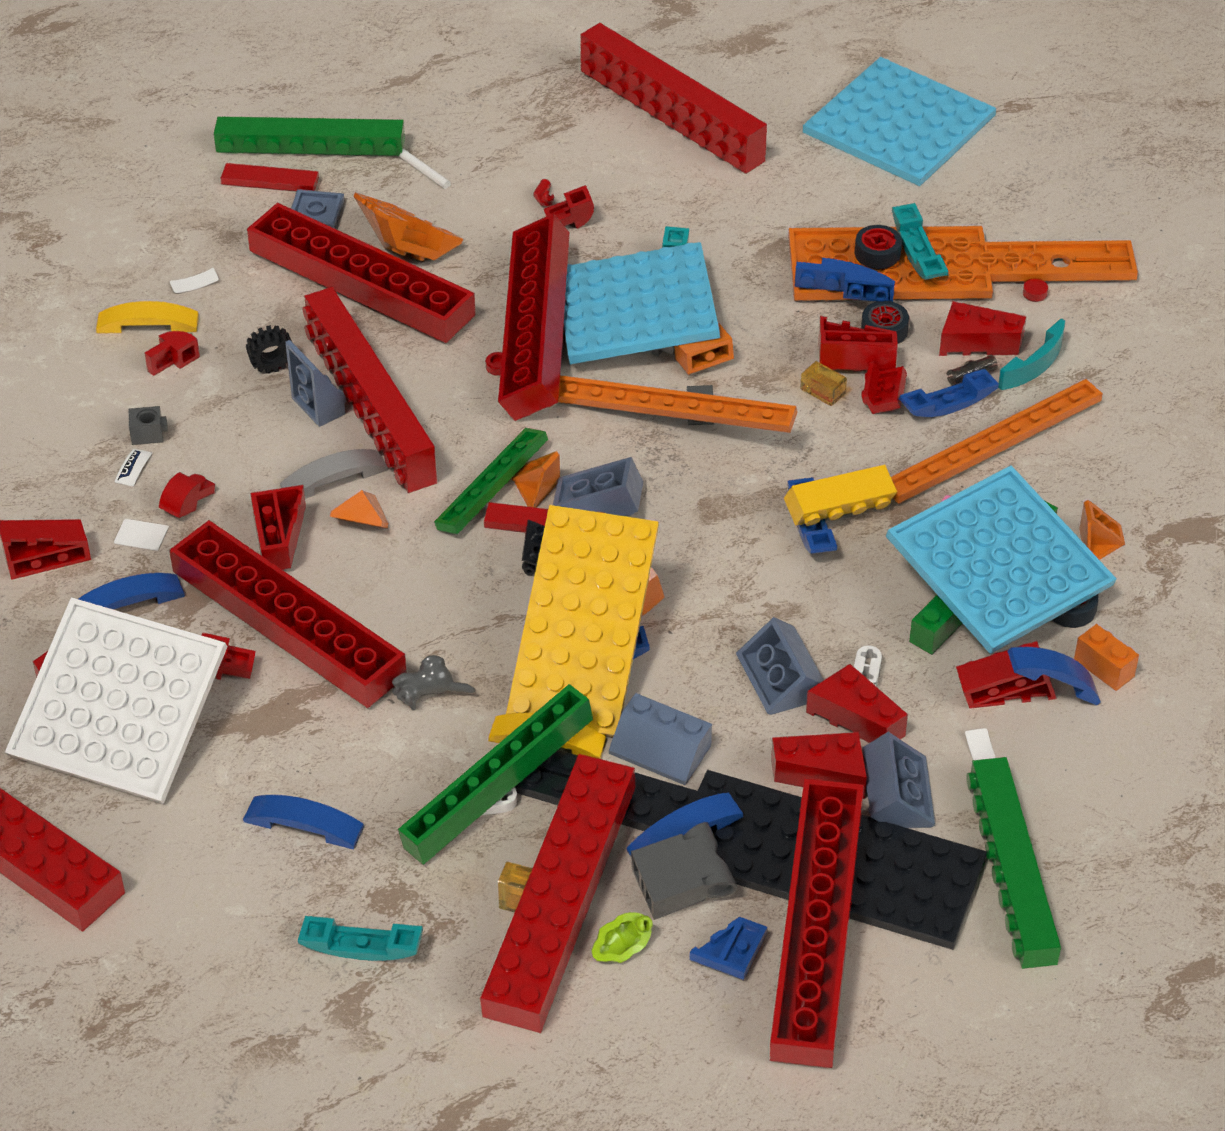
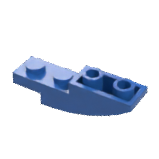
[795,258,895,302]

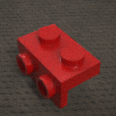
[861,361,907,414]

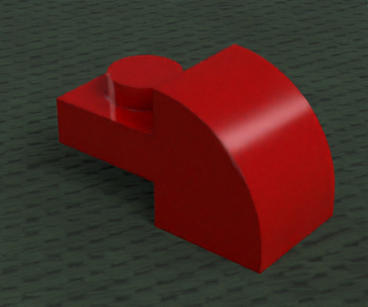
[544,185,594,229]
[144,331,200,376]
[159,472,215,518]
[202,632,256,680]

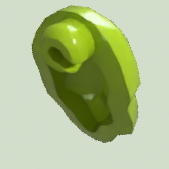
[591,912,653,963]

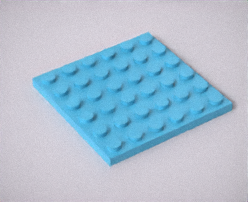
[803,57,996,186]
[564,242,720,364]
[886,465,1116,654]

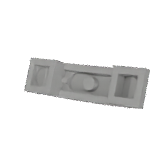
[280,449,388,499]

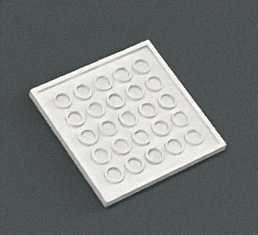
[5,597,228,804]

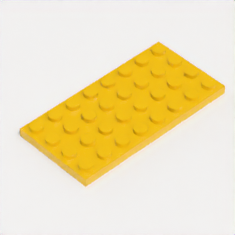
[506,505,659,738]

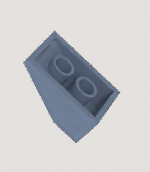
[285,340,346,427]
[553,457,643,517]

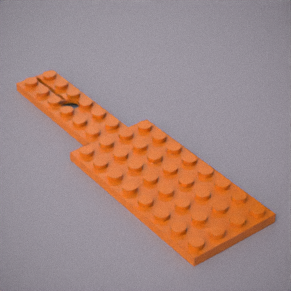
[788,226,1138,301]

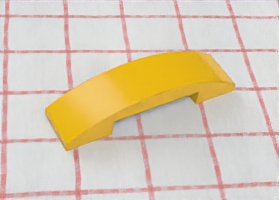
[96,301,199,333]
[488,713,606,759]

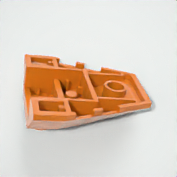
[354,192,463,261]

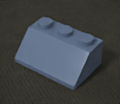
[736,617,824,715]
[609,693,712,785]
[862,732,935,828]

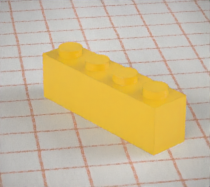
[784,465,897,526]

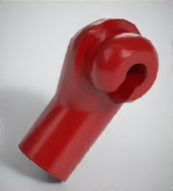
[533,179,555,207]

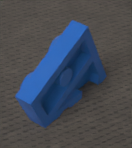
[690,917,768,980]

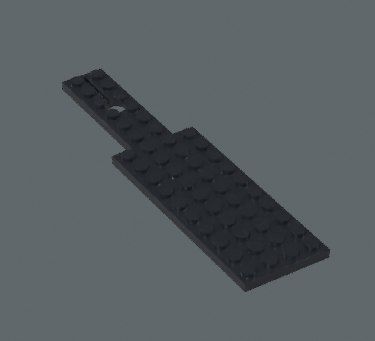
[514,750,987,950]

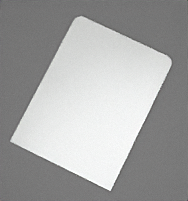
[114,519,169,551]

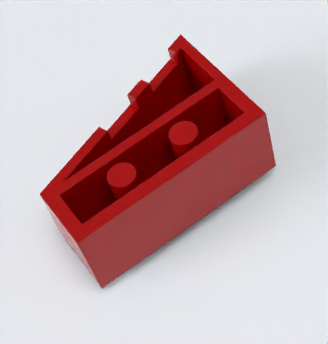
[771,732,867,799]

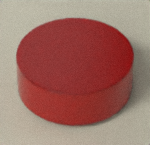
[1023,279,1048,302]
[485,352,502,376]

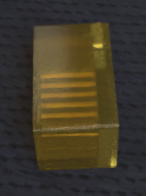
[800,361,847,406]
[498,862,532,913]

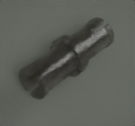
[946,355,998,386]

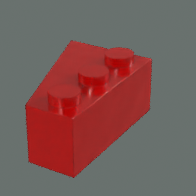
[939,301,1027,356]
[818,316,898,371]
[250,485,306,570]
[0,519,91,580]
[956,641,1057,709]
[806,664,908,743]

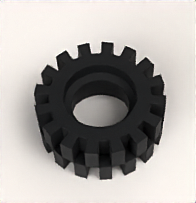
[246,325,292,373]

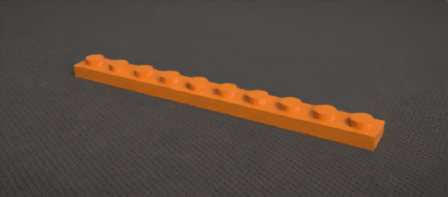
[558,375,798,433]
[891,379,1103,504]

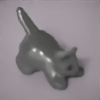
[392,655,475,710]

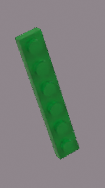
[434,427,548,534]

